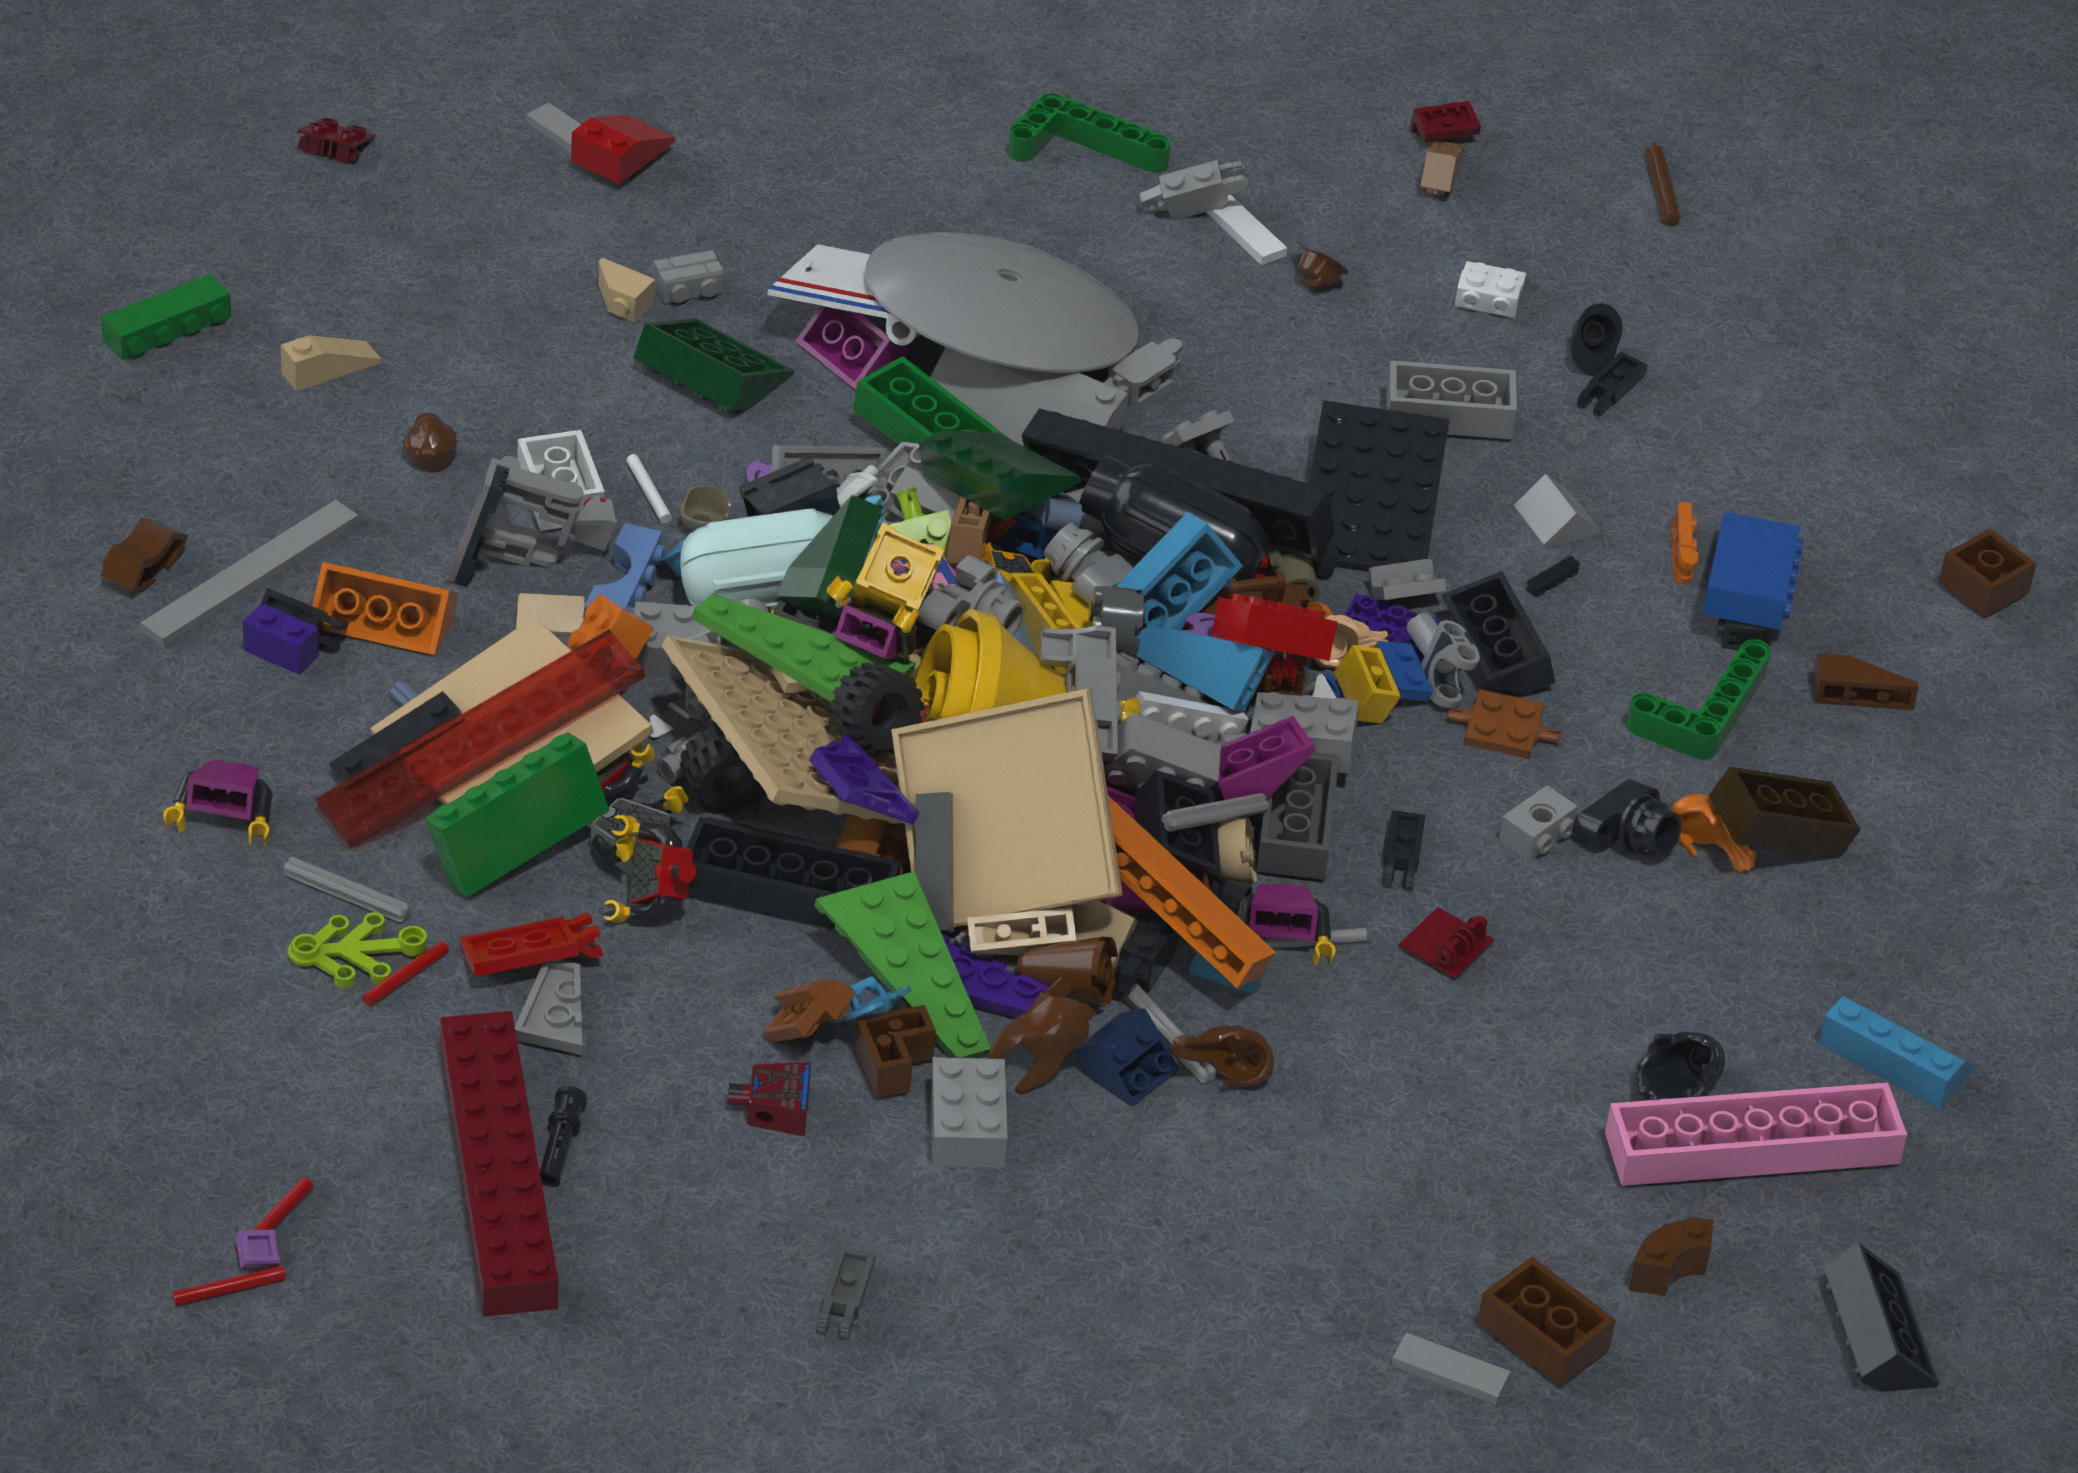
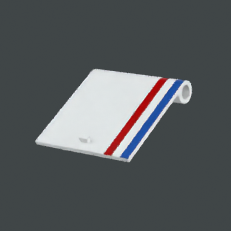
[767,244,919,345]

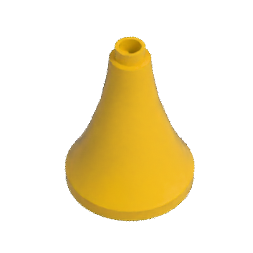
[914,609,1066,723]

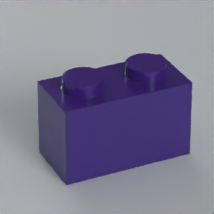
[243,603,319,675]

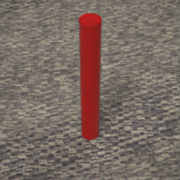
[362,941,449,1007]
[235,1177,314,1254]
[172,1265,286,1306]

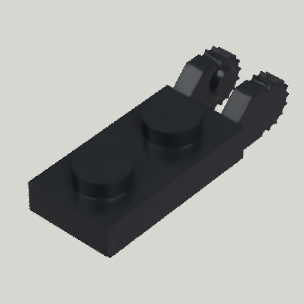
[1577,352,1648,416]
[261,588,349,650]
[1383,810,1426,889]

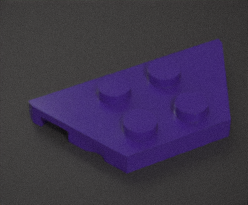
[809,735,919,824]

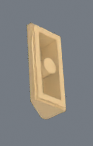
[516,593,585,636]

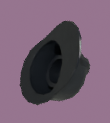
[1571,303,1623,376]

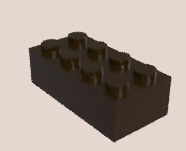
[1708,767,1861,858]

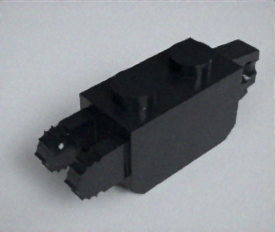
[1117,910,1180,993]

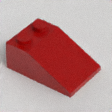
[571,114,675,185]

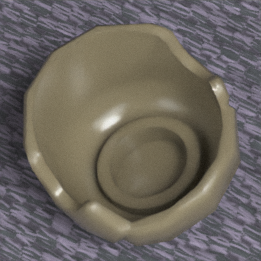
[679,485,731,531]

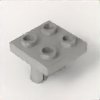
[1160,410,1235,461]

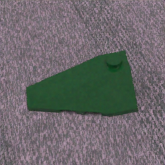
[776,495,882,624]

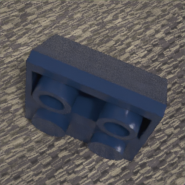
[1074,1008,1180,1106]

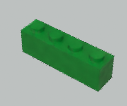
[101,274,232,361]

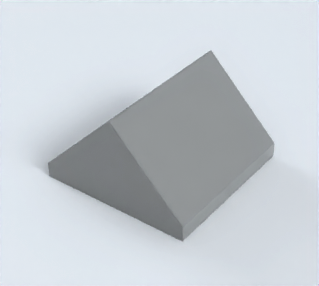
[1513,474,1600,549]

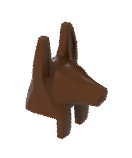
[987,977,1096,1093]

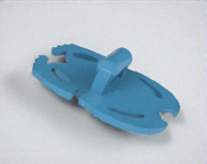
[829,976,912,1024]

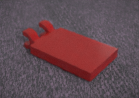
[460,912,603,977]

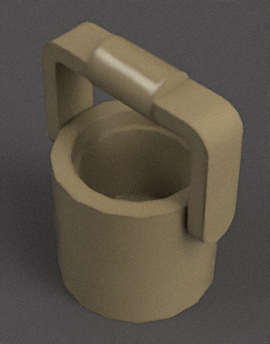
[1267,546,1320,604]

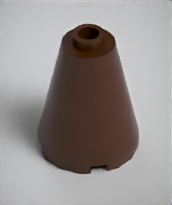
[1017,936,1118,1007]

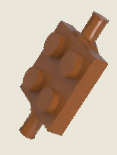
[1447,689,1561,759]

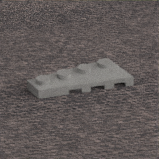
[771,445,886,489]

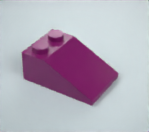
[1210,716,1316,801]

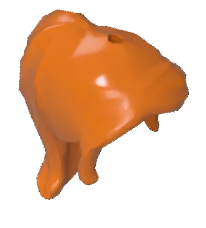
[1671,793,1757,873]

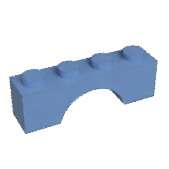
[584,523,666,618]

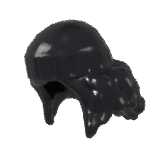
[1636,1032,1725,1100]

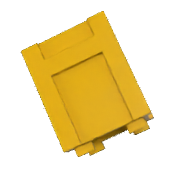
[851,522,945,624]

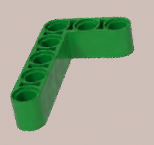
[1008,93,1171,173]
[1626,639,1771,760]

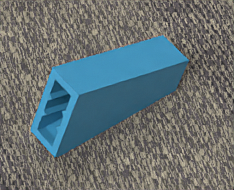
[1136,624,1275,712]

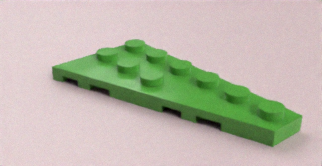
[692,594,916,704]
[814,872,991,1058]

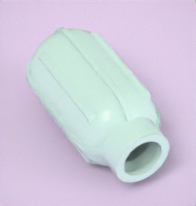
[680,509,870,611]

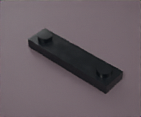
[329,691,464,791]

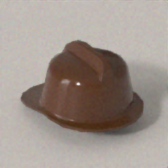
[1297,242,1349,288]

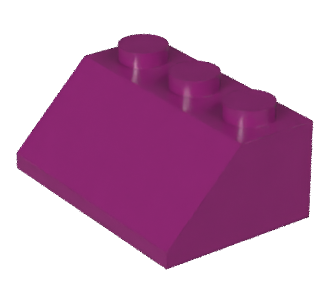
[795,305,910,390]

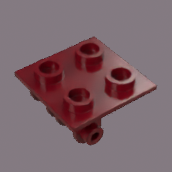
[297,118,376,164]
[1398,907,1495,979]

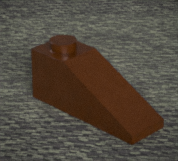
[1812,653,1919,710]

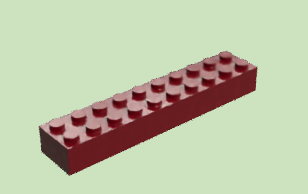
[440,1011,559,1317]

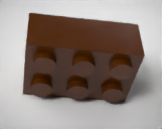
[1477,1257,1616,1387]

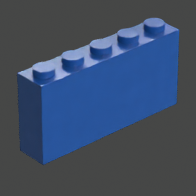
[1702,512,1804,630]

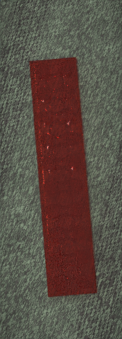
[315,629,646,849]

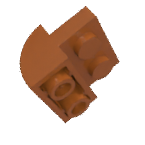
[835,814,909,875]
[763,979,856,1043]

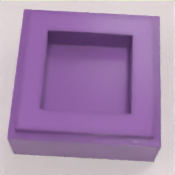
[235,1230,280,1270]

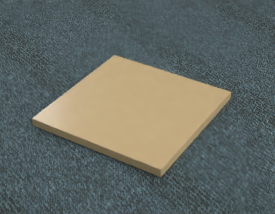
[370,617,654,804]
[891,688,1123,929]

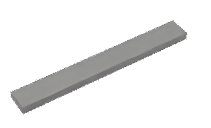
[140,500,359,647]

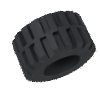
[830,662,924,755]
[680,725,765,813]

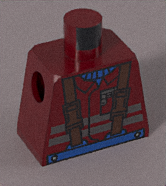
[728,1062,811,1136]

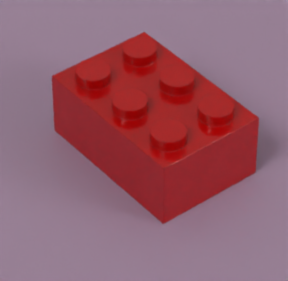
[1211,593,1338,661]

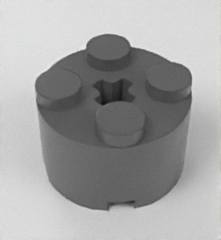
[1088,586,1144,657]

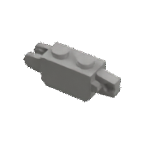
[1140,160,1249,219]
[1104,338,1183,406]

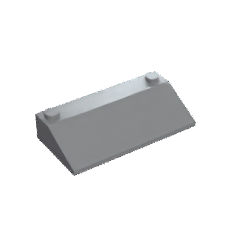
[930,347,1128,446]

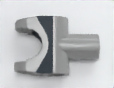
[1406,613,1480,708]

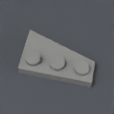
[515,960,583,1055]

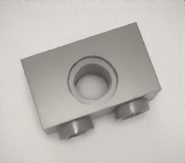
[1499,785,1578,861]

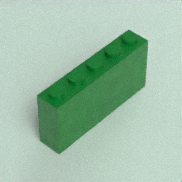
[424,732,610,897]

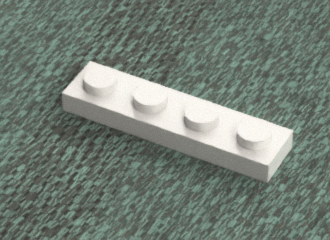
[1135,691,1249,742]

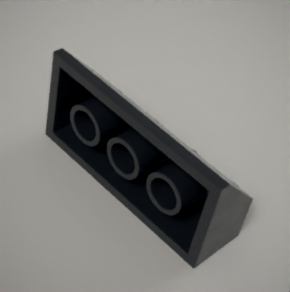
[1442,571,1556,695]
[1823,1242,1939,1392]

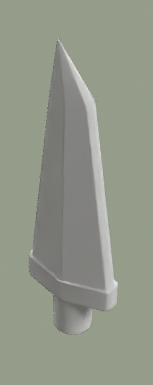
[837,465,878,508]

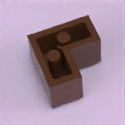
[854,1005,936,1098]

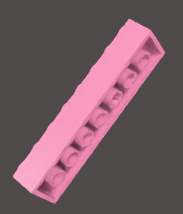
[1605,1082,1907,1186]

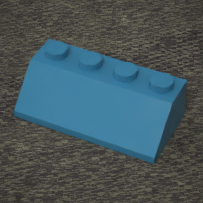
[1115,512,1243,638]
[1818,996,1976,1110]

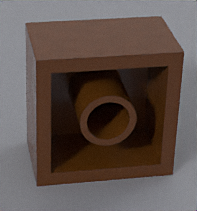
[1939,529,2037,617]

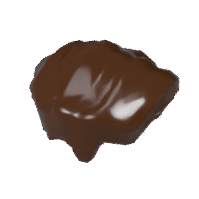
[402,413,457,473]

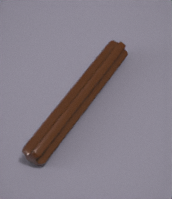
[1645,143,1681,226]

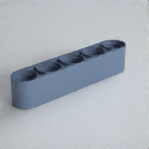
[1023,492,1082,530]

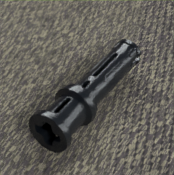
[540,1086,587,1187]

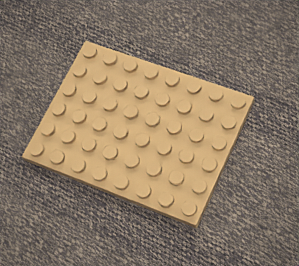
[662,635,904,824]

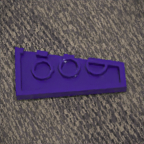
[942,934,1049,1018]

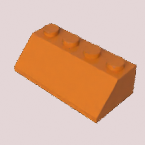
[312,562,459,656]

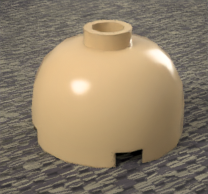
[1214,817,1257,885]

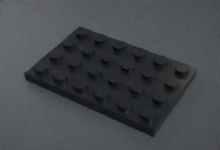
[1309,400,1450,572]

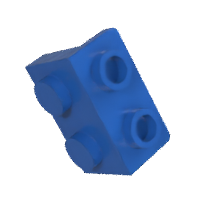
[1374,641,1433,701]

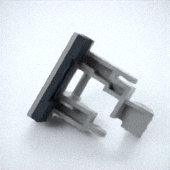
[448,456,617,587]

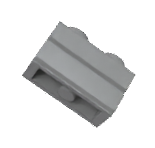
[652,250,724,304]

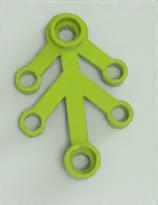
[288,912,427,988]

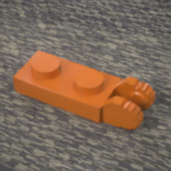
[1671,501,1699,584]

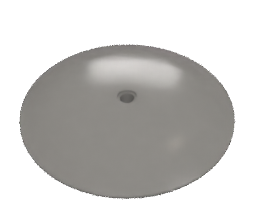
[865,232,1139,373]

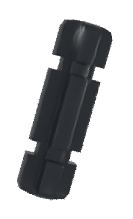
[1526,556,1580,597]

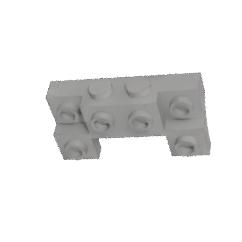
[1040,625,1121,762]

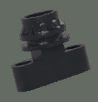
[1572,779,1682,855]

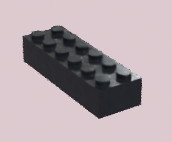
[686,817,901,928]

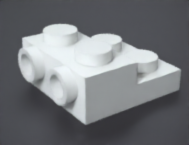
[1455,261,1526,318]

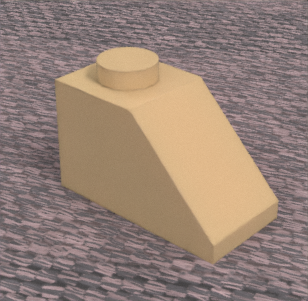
[598,258,655,322]

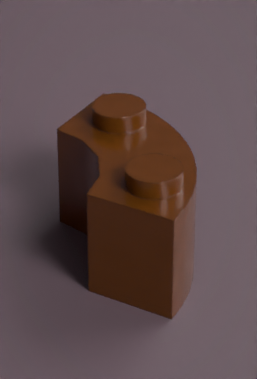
[100,517,189,591]
[1629,1217,1714,1296]

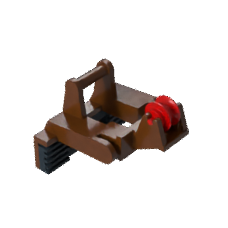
[1198,571,1312,696]

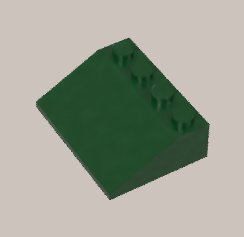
[633,318,795,413]
[919,429,1081,520]

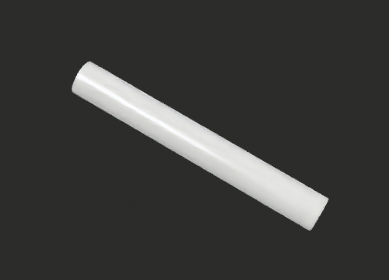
[626,454,672,524]

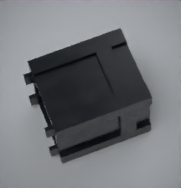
[739,457,840,517]

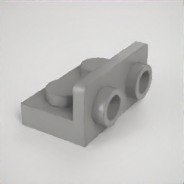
[1369,559,1446,600]

